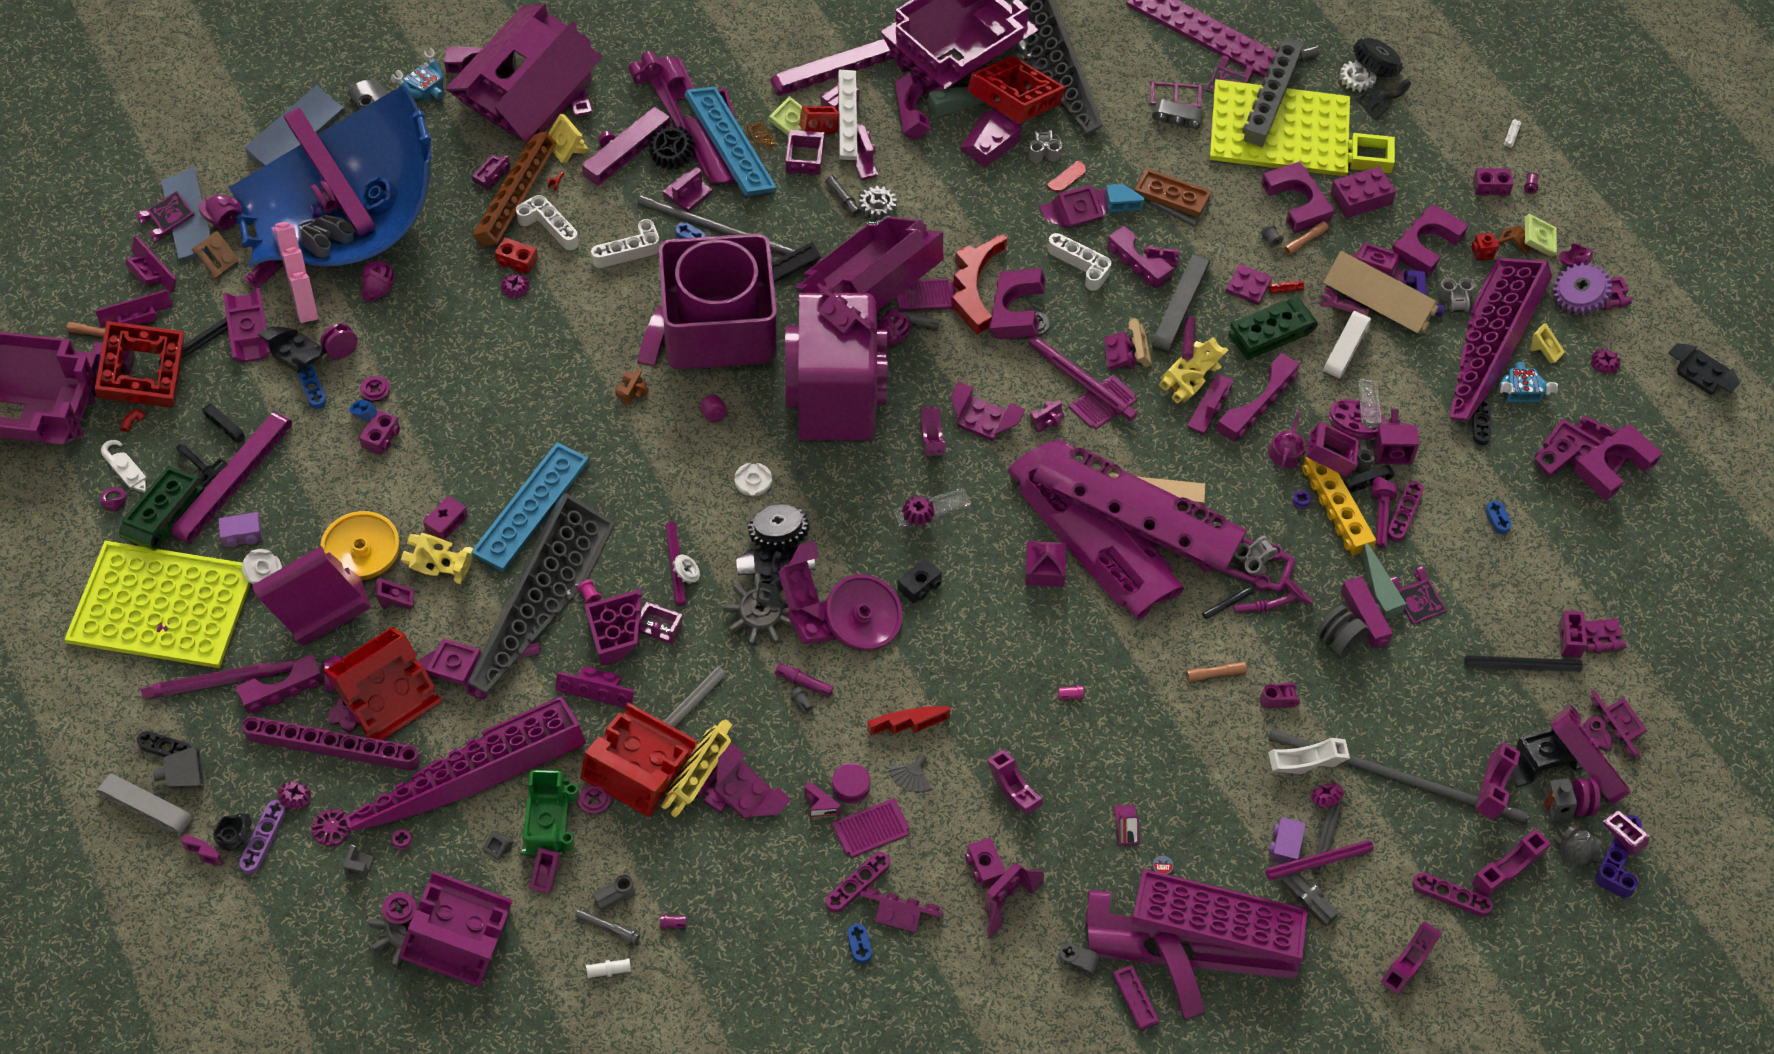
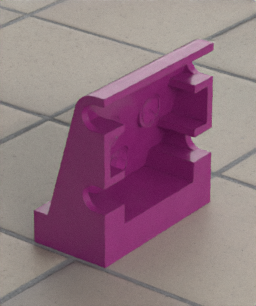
[252,546,371,646]
[398,871,513,987]

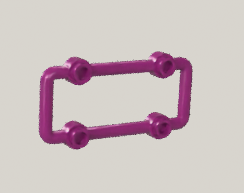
[1190,525,1295,592]

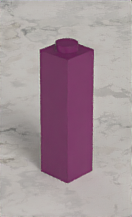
[1341,577,1393,648]

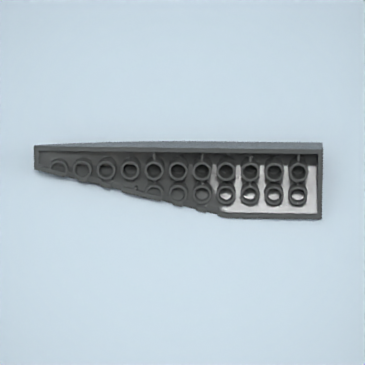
[468,493,615,693]

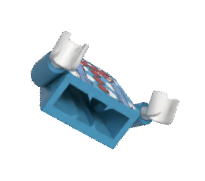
[391,48,444,101]
[1498,362,1558,402]

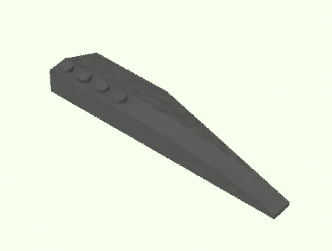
[1004,0,1103,134]

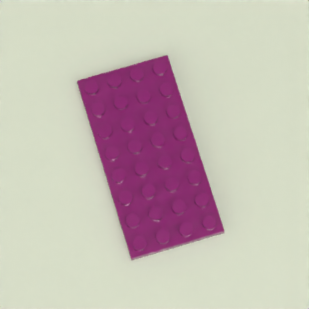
[1131,869,1308,965]

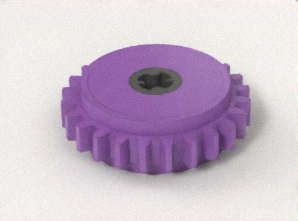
[1553,263,1613,316]

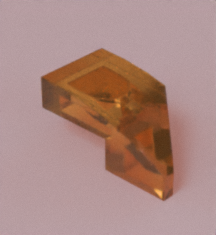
[747,120,776,146]

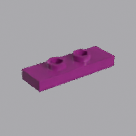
[1112,965,1159,1031]

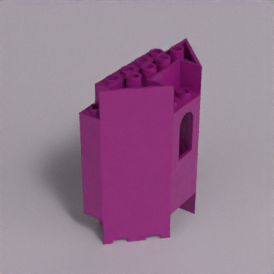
[880,0,1039,93]
[445,3,603,142]
[795,217,944,311]
[0,332,97,444]

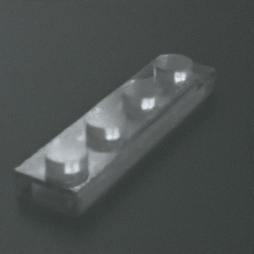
[1358,378,1382,428]
[893,488,971,529]

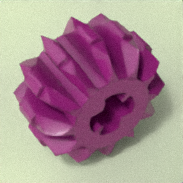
[902,494,935,528]

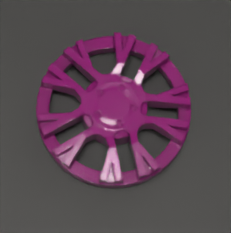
[312,809,351,846]

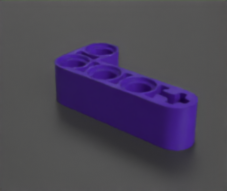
[1595,815,1642,898]

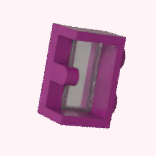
[639,602,682,644]

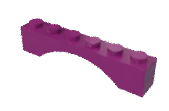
[1216,353,1299,442]

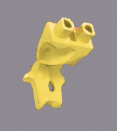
[1159,337,1228,404]
[401,533,473,585]

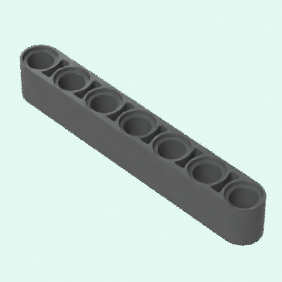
[1152,254,1210,352]

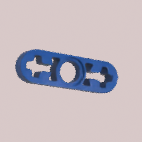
[297,364,326,409]

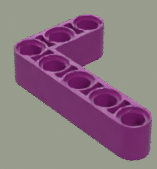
[1551,704,1631,804]

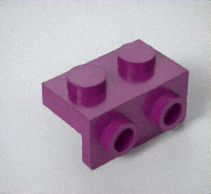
[472,154,510,189]
[1104,331,1136,370]

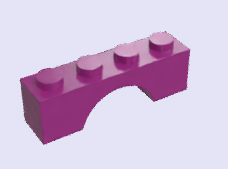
[444,47,516,74]
[895,72,930,140]
[1107,226,1173,289]
[236,654,324,714]
[1475,742,1520,820]
[1472,829,1551,897]

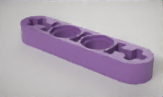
[239,800,286,874]

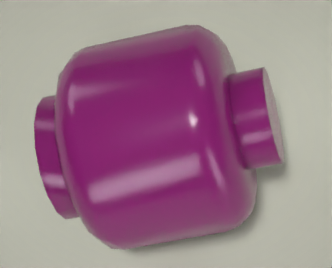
[700,395,727,422]

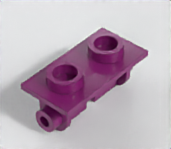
[1143,245,1180,267]
[243,260,282,288]
[1577,416,1616,441]

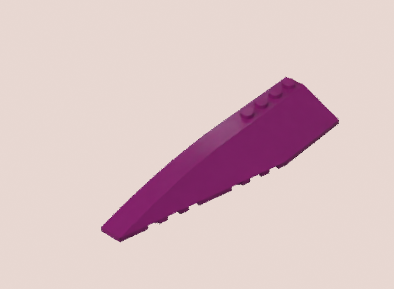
[1450,258,1552,421]
[344,696,587,831]

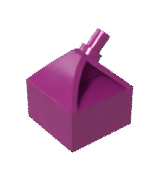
[1373,408,1419,465]
[1025,541,1066,587]

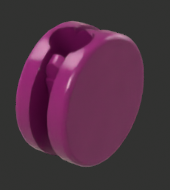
[310,180,340,215]
[320,323,358,359]
[832,763,870,804]
[1571,778,1600,817]

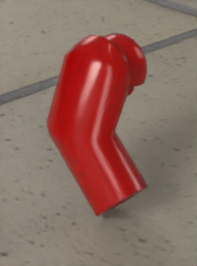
[120,408,145,432]

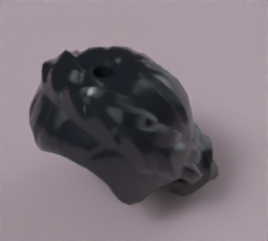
[213,813,252,851]

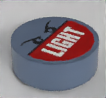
[1152,856,1174,875]

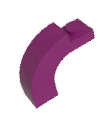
[920,406,946,456]
[1380,921,1443,994]

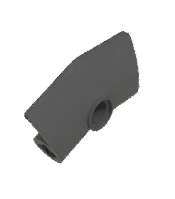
[348,79,388,109]

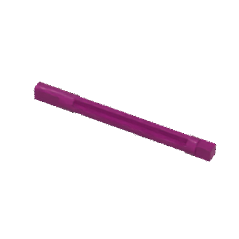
[1029,336,1137,422]
[140,659,294,699]

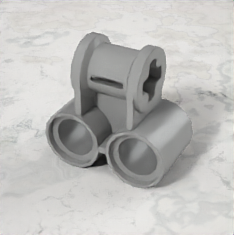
[1028,130,1062,162]
[1438,278,1475,312]
[1234,535,1278,576]

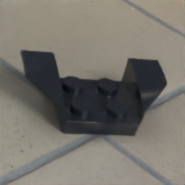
[258,326,326,372]
[1668,343,1740,395]
[736,545,816,584]
[1511,728,1583,787]

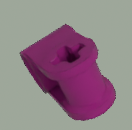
[1259,682,1300,709]

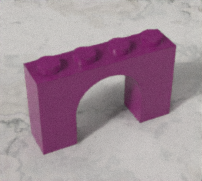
[1261,161,1334,234]
[1392,204,1469,277]
[989,268,1046,339]
[1573,424,1663,501]

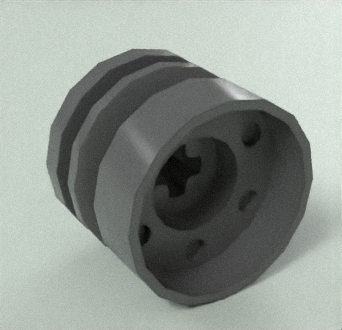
[1316,605,1369,658]

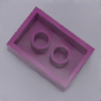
[1330,166,1396,218]

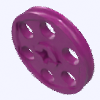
[1329,399,1385,439]

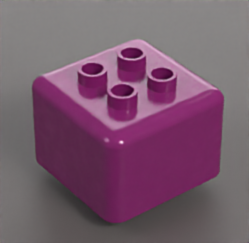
[659,234,777,369]
[785,293,887,441]

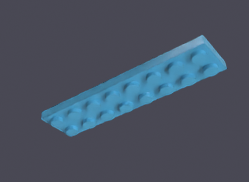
[684,87,777,197]
[472,442,589,572]

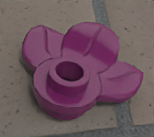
[328,696,357,733]
[1580,716,1612,751]

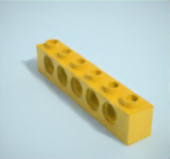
[1302,457,1376,556]

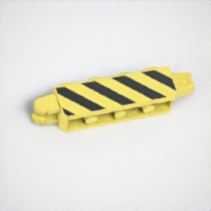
[661,720,732,817]

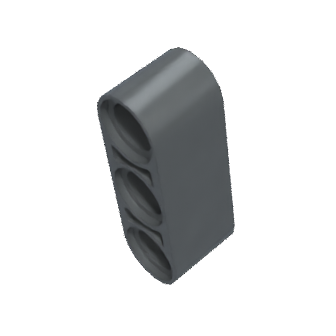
[1152,99,1204,130]

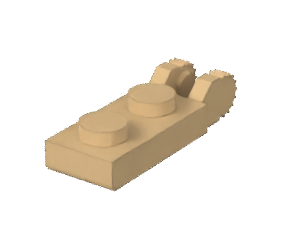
[1128,318,1152,367]

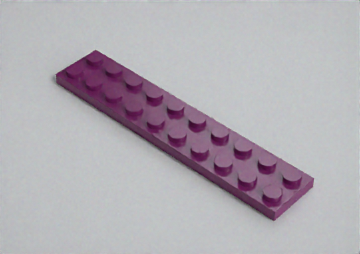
[1126,0,1278,78]

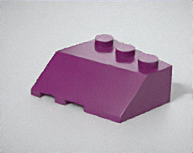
[960,109,1022,168]
[584,589,642,666]

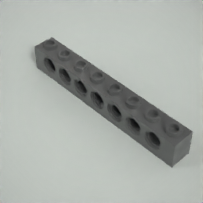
[1242,37,1304,147]

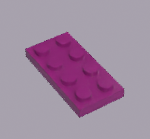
[1542,419,1627,474]

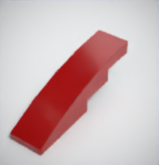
[867,706,950,736]

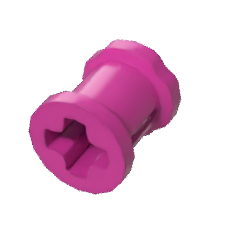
[577,580,601,605]

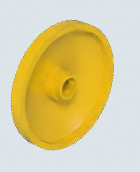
[321,511,400,580]

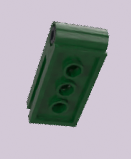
[1228,296,1318,361]
[119,466,204,551]

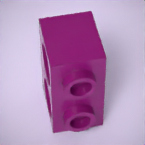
[1473,168,1514,196]
[359,410,400,455]
[1534,434,1579,479]

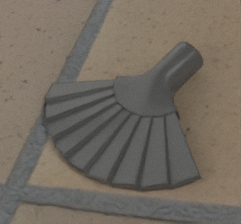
[888,754,931,792]

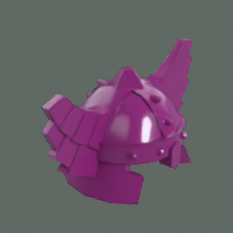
[1268,409,1306,469]

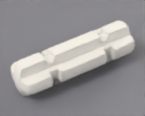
[1504,119,1521,148]

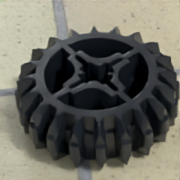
[649,125,695,171]

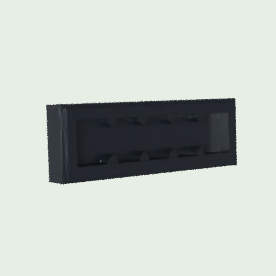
[772,242,821,282]

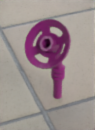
[1233,576,1313,613]

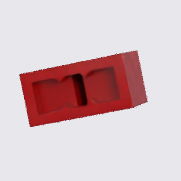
[799,106,840,134]
[495,238,538,274]

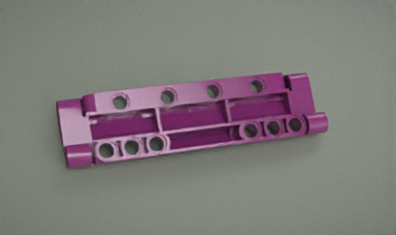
[1033,439,1247,573]
[1008,441,1184,620]

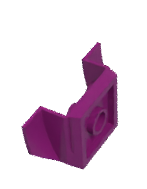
[1039,185,1107,228]
[1351,243,1404,283]
[950,381,1026,441]
[778,541,826,621]
[418,638,489,700]
[713,743,791,819]
[985,863,1044,938]

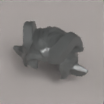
[1553,826,1602,869]

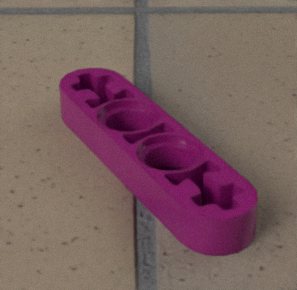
[1387,481,1423,542]
[826,852,890,913]
[1412,873,1493,917]

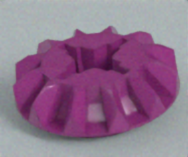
[501,273,530,298]
[1591,348,1621,374]
[360,376,390,402]
[277,780,311,809]
[1311,782,1344,807]
[578,785,611,815]
[382,892,417,926]

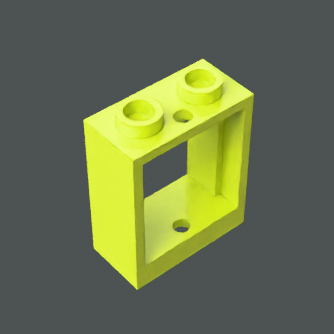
[1348,133,1395,173]

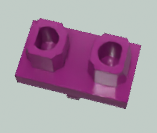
[1030,400,1065,433]

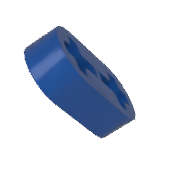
[676,223,706,239]
[349,400,377,421]
[1485,501,1512,534]
[848,924,872,964]

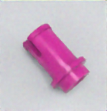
[1059,684,1084,700]

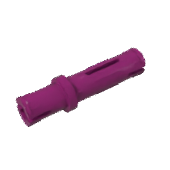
[775,662,834,698]

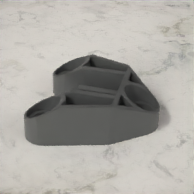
[298,215,355,257]

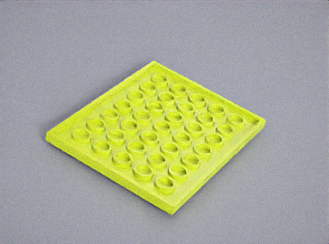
[1209,79,1350,176]
[64,541,251,669]

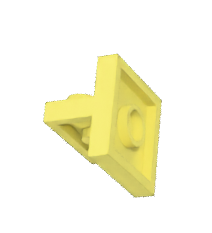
[548,114,589,163]

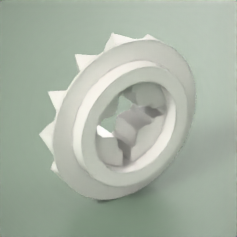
[672,555,700,584]

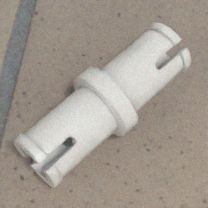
[586,958,631,979]

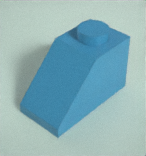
[1104,184,1144,213]

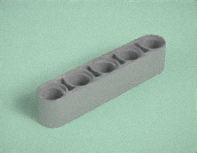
[97,773,193,836]

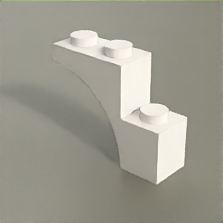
[1268,738,1350,774]

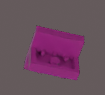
[663,167,712,212]

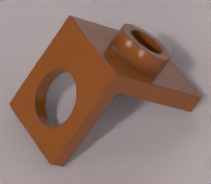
[1498,225,1531,254]

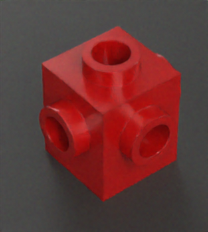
[1471,233,1499,261]

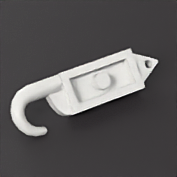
[101,440,147,493]

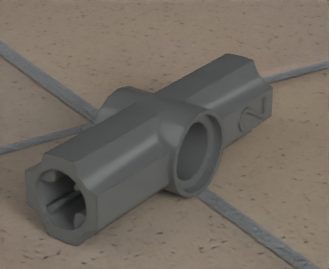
[1281,873,1339,927]

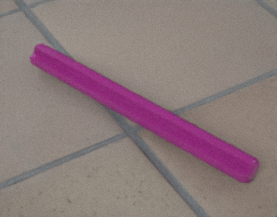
[1265,840,1374,880]

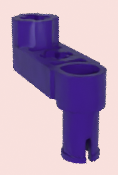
[1403,270,1444,316]

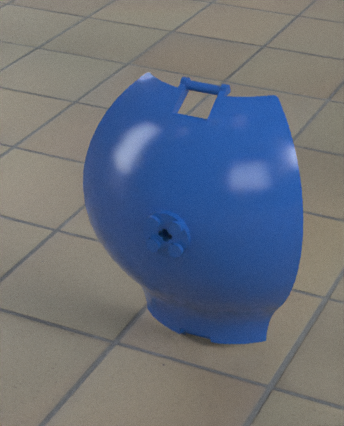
[229,85,432,267]

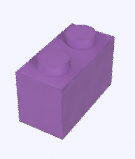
[218,512,263,548]
[1268,817,1306,864]

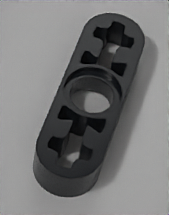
[1472,398,1491,445]
[202,404,245,443]
[1343,465,1395,493]
[137,731,192,757]

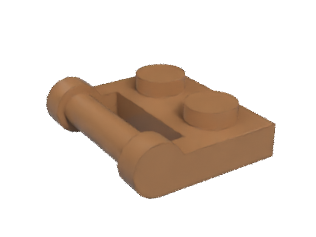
[191,231,239,279]

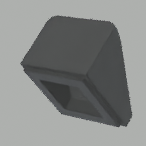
[482,831,514,860]

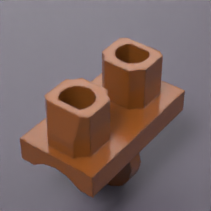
[615,369,649,405]

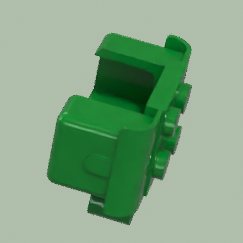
[521,770,579,856]

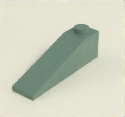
[928,87,985,118]
[1361,543,1406,620]

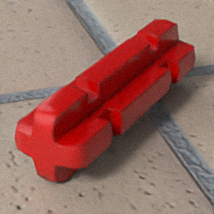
[1269,280,1305,293]

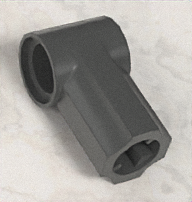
[1353,437,1375,473]
[592,874,635,911]

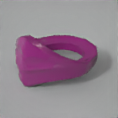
[100,487,126,512]

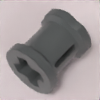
[1261,224,1284,248]

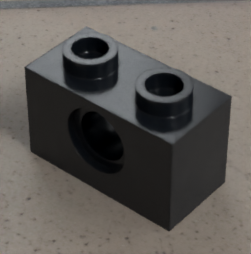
[897,558,942,604]

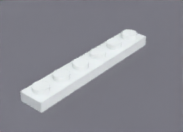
[838,70,857,160]

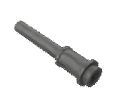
[575,909,640,946]

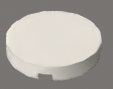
[734,463,772,496]
[242,549,282,584]

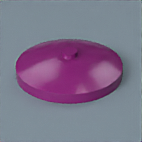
[825,574,903,651]

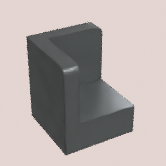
[343,845,374,879]

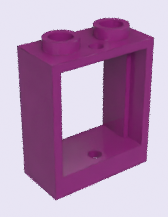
[786,130,824,175]
[1307,421,1360,477]

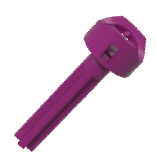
[1372,477,1398,548]

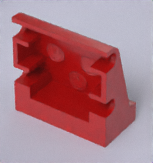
[323,627,442,740]
[580,703,697,818]

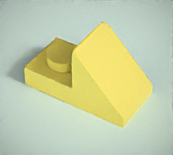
[1530,323,1565,364]

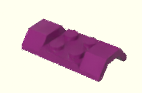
[223,288,271,363]

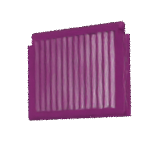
[897,279,956,310]
[1068,374,1137,429]
[831,798,910,858]

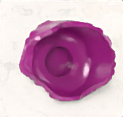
[1559,243,1593,268]

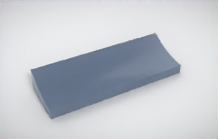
[245,85,345,167]
[161,165,211,262]

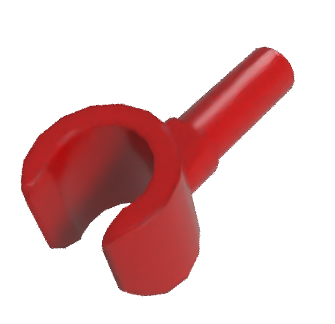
[547,171,564,191]

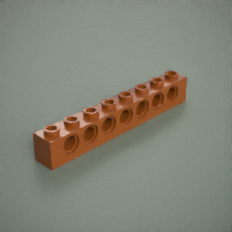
[472,131,557,247]

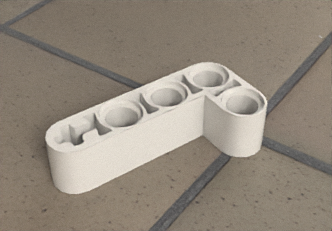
[516,195,578,250]
[591,219,660,268]
[1048,233,1111,291]
[1323,311,1371,379]

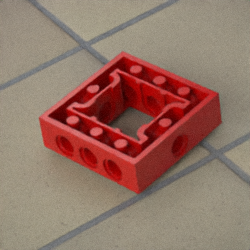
[967,55,1065,124]
[95,321,184,408]

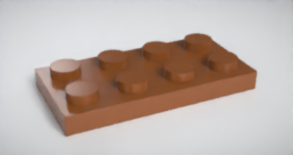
[1134,168,1211,217]

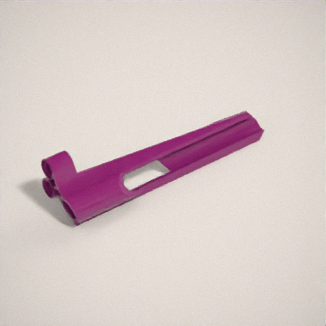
[628,51,735,185]
[1085,890,1299,978]

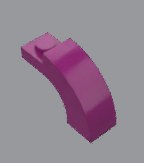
[987,749,1043,815]

